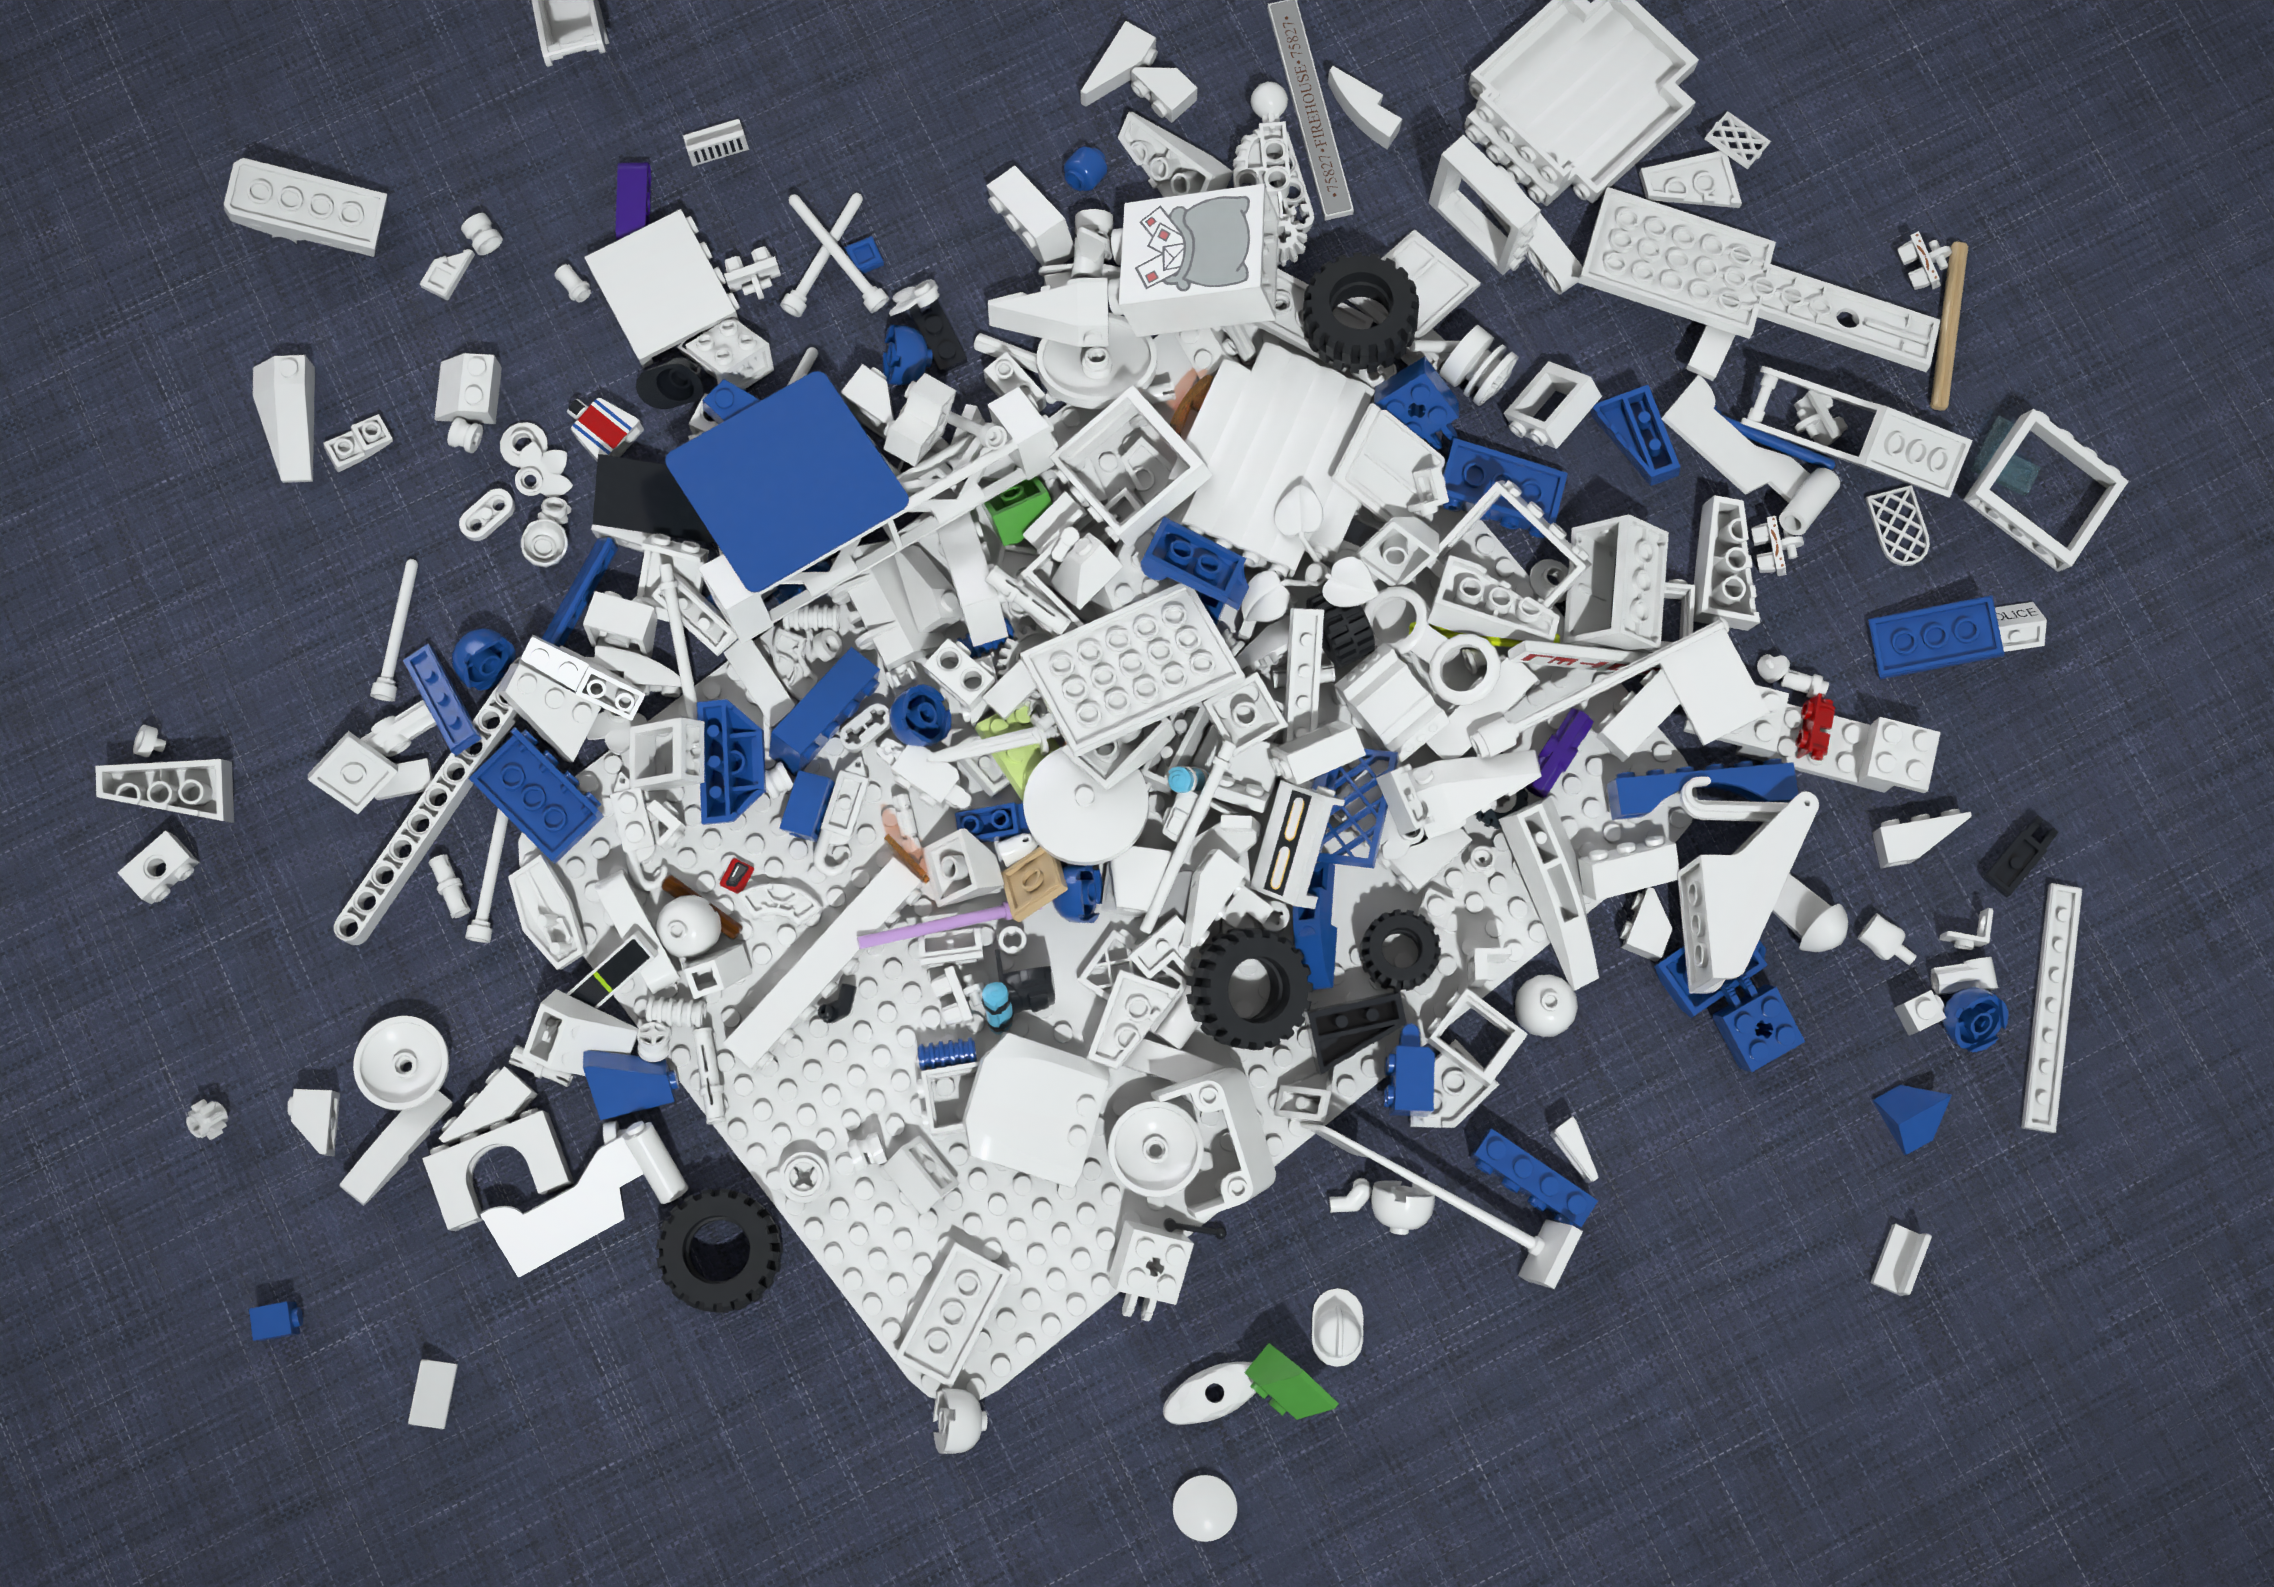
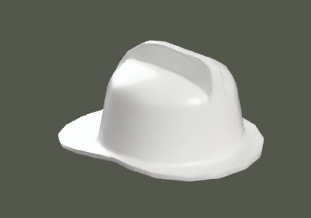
[1312,1288,1363,1367]

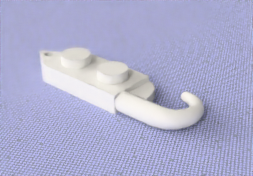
[610,772,668,891]

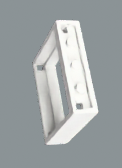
[1428,135,1541,275]
[1050,385,1213,548]
[1963,409,2128,572]
[1427,480,1592,609]

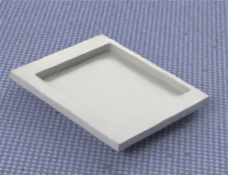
[1348,229,1481,350]
[1331,403,1446,523]

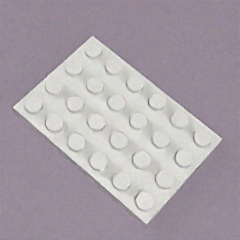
[1020,583,1245,758]

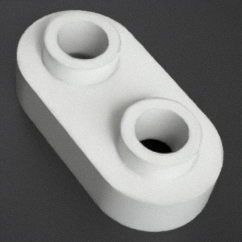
[459,489,515,541]

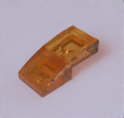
[1170,375,1213,436]

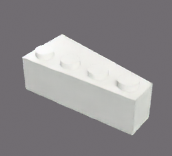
[1694,495,1760,631]

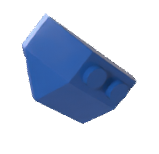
[697,699,766,825]

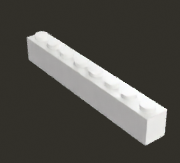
[723,856,923,1072]

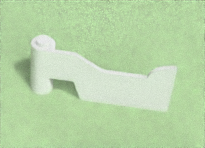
[1661,375,1840,535]
[480,1121,689,1278]

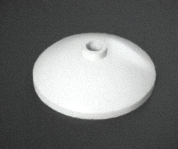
[353,1016,449,1111]
[1108,1101,1204,1197]

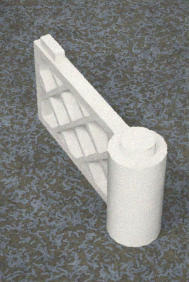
[1078,928,1200,1050]

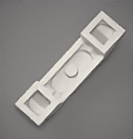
[1122,1039,1226,1084]

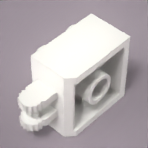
[1109,1220,1194,1321]

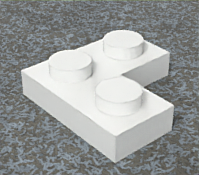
[1128,914,1202,980]

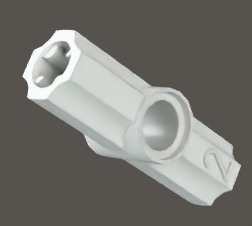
[361,700,437,757]

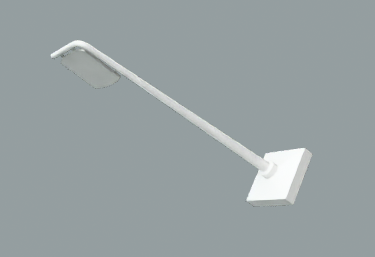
[1300,1122,1583,1289]

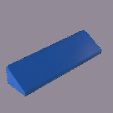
[542,537,618,647]

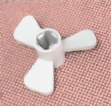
[1039,227,1121,283]

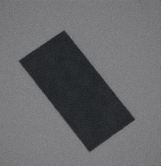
[592,454,717,544]

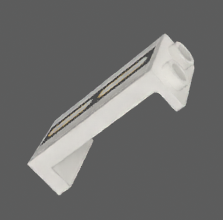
[1250,780,1345,909]

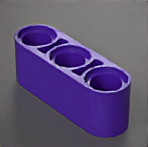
[616,162,651,241]

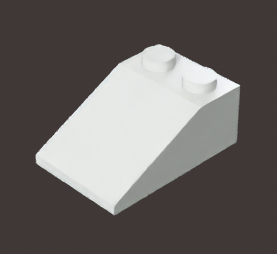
[1061,717,1176,791]

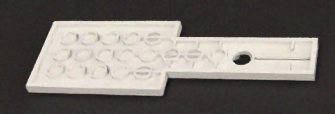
[1578,187,1940,372]

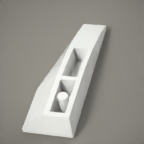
[1498,795,1599,991]

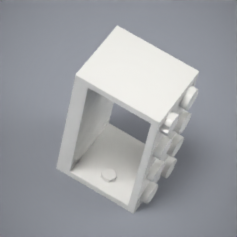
[1563,514,1669,653]

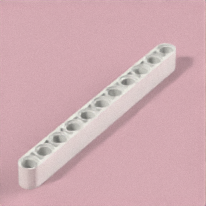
[334,657,521,945]

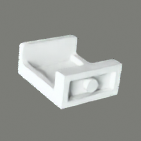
[632,534,709,626]

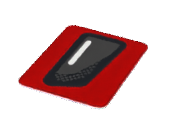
[719,858,754,894]

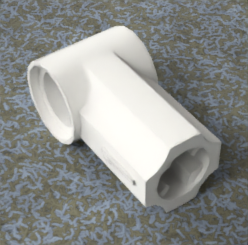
[1930,957,1998,995]

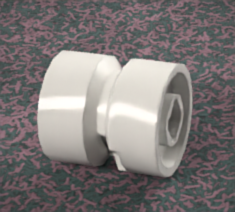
[1074,209,1113,262]

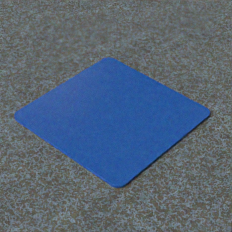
[665,371,909,593]

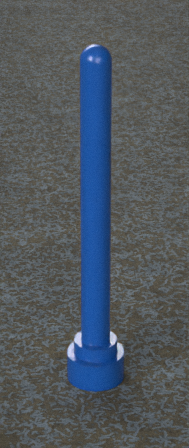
[1714,406,1835,470]

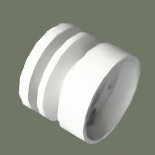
[1439,325,1519,406]

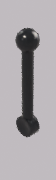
[1163,1218,1227,1239]

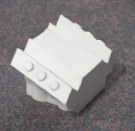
[1334,642,1450,764]

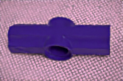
[1525,708,1594,798]

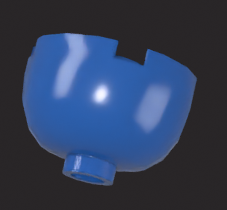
[883,325,933,385]
[452,628,516,690]
[889,684,951,747]
[1052,863,1103,923]
[1942,987,2009,1052]

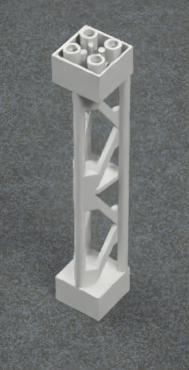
[698,387,1059,644]

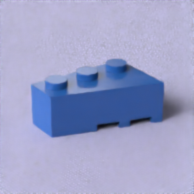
[1591,385,1680,486]

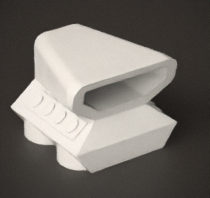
[1101,846,1171,919]

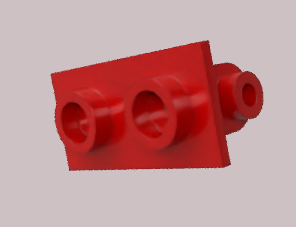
[1795,693,1836,761]

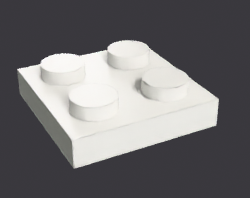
[308,731,398,814]

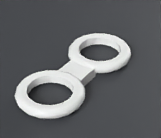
[1363,586,1501,705]

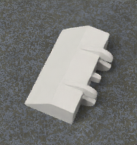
[830,540,946,672]

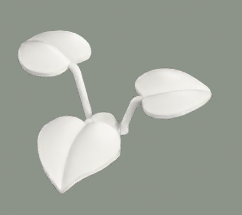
[1241,485,1379,622]

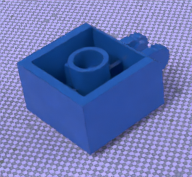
[1374,356,1459,450]
[1713,973,1805,1072]
[1383,1023,1435,1117]

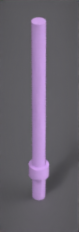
[857,901,1042,949]

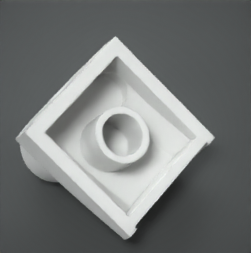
[1202,672,1288,757]

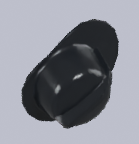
[636,357,704,409]

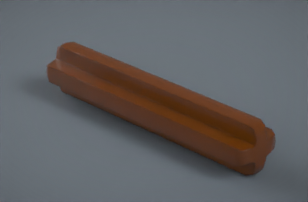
[661,875,743,940]

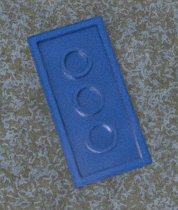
[1868,595,2004,679]

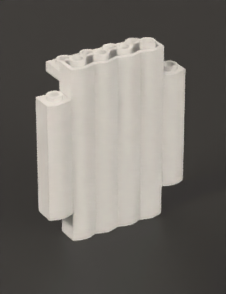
[1464,0,1699,206]
[1165,342,1375,581]

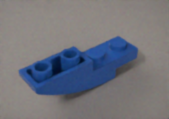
[955,802,1031,843]
[1293,862,1337,990]

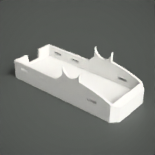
[224,158,387,257]

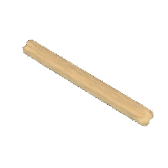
[1930,242,1968,411]

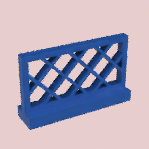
[1312,749,1399,869]

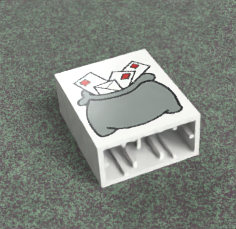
[1108,184,1279,337]

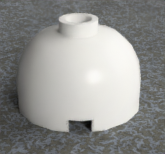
[656,895,721,958]
[1514,974,1578,1037]
[1371,1181,1435,1235]
[933,1389,987,1454]

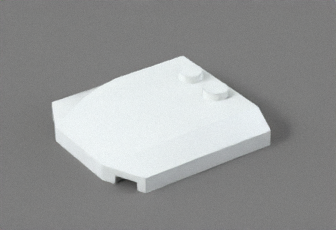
[962,1033,1109,1188]

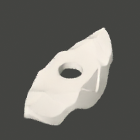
[1163,1361,1256,1425]

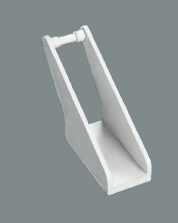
[532,0,609,67]
[1740,366,1973,498]

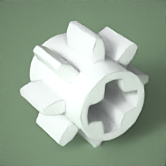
[186,1099,228,1140]

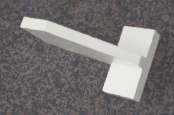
[1170,815,1263,871]

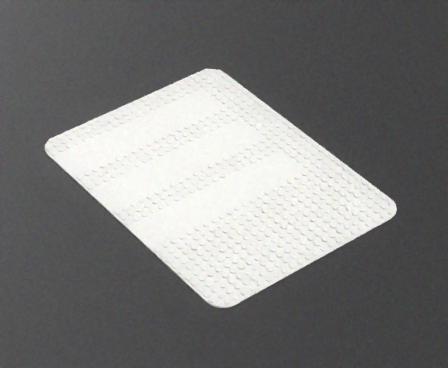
[518,301,1698,1401]

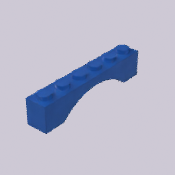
[1607,759,1798,820]

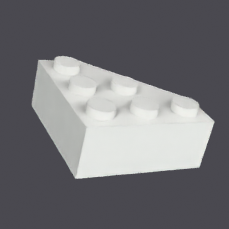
[1091,520,1180,619]

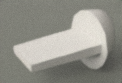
[1772,874,1848,952]

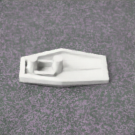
[508,855,588,970]

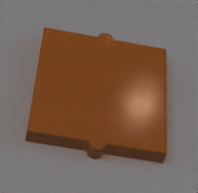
[884,834,930,885]

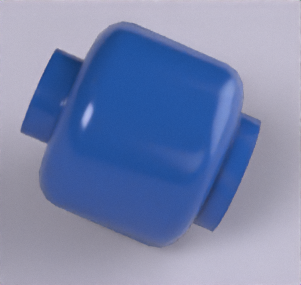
[1064,146,1107,191]

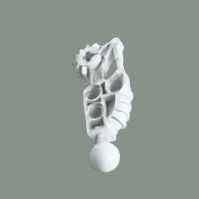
[1233,81,1307,267]

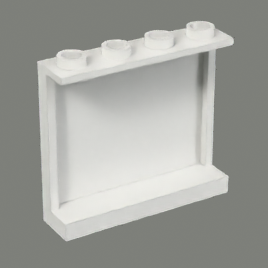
[584,209,740,368]

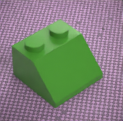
[982,476,1053,547]
[1244,1343,1339,1420]

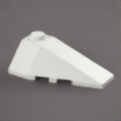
[1118,112,1233,198]
[988,278,1109,347]
[253,355,315,483]
[1427,555,1560,643]
[1408,750,1542,839]

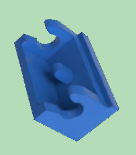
[779,770,835,843]

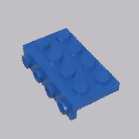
[1442,438,1568,538]
[468,727,604,864]

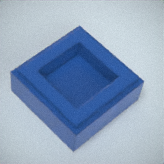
[845,236,884,274]

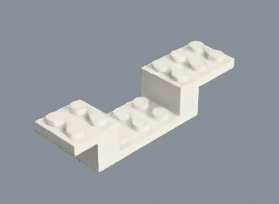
[1683,685,1940,793]

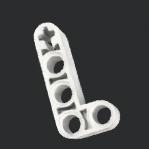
[595,869,681,994]

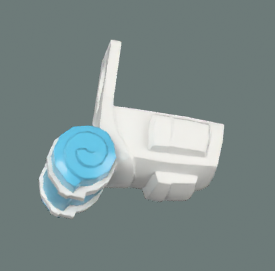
[1162,765,1239,843]

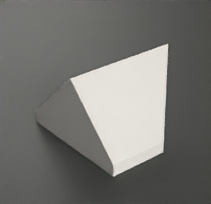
[1274,1067,1334,1125]

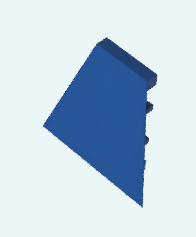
[1872,1085,1952,1156]

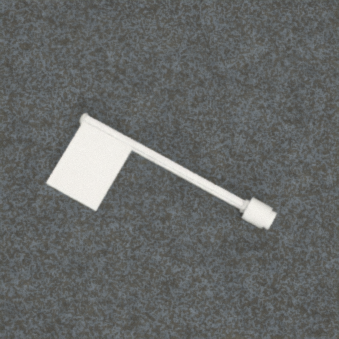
[1470,617,1770,759]

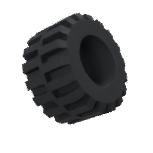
[1306,592,1375,668]
[1359,909,1441,992]

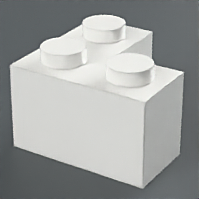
[883,373,957,467]

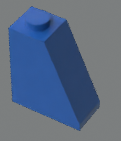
[583,1050,679,1120]

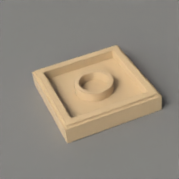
[1001,847,1068,923]

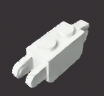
[876,738,973,812]

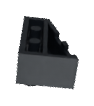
[1304,991,1407,1075]

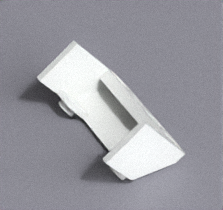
[1015,525,1084,639]
[1151,1067,1276,1219]

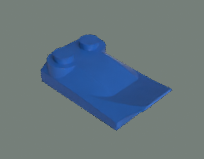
[1140,517,1249,610]
[1654,940,1768,1018]

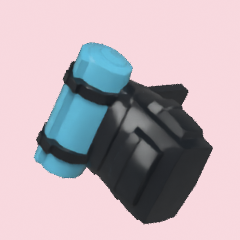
[981,949,1055,1035]

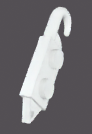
[813,756,870,876]

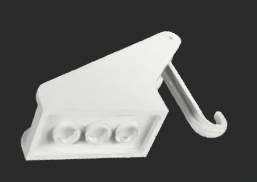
[1677,777,1819,994]

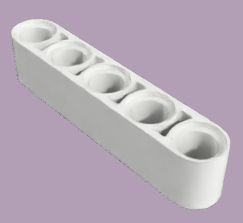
[1479,165,1582,294]

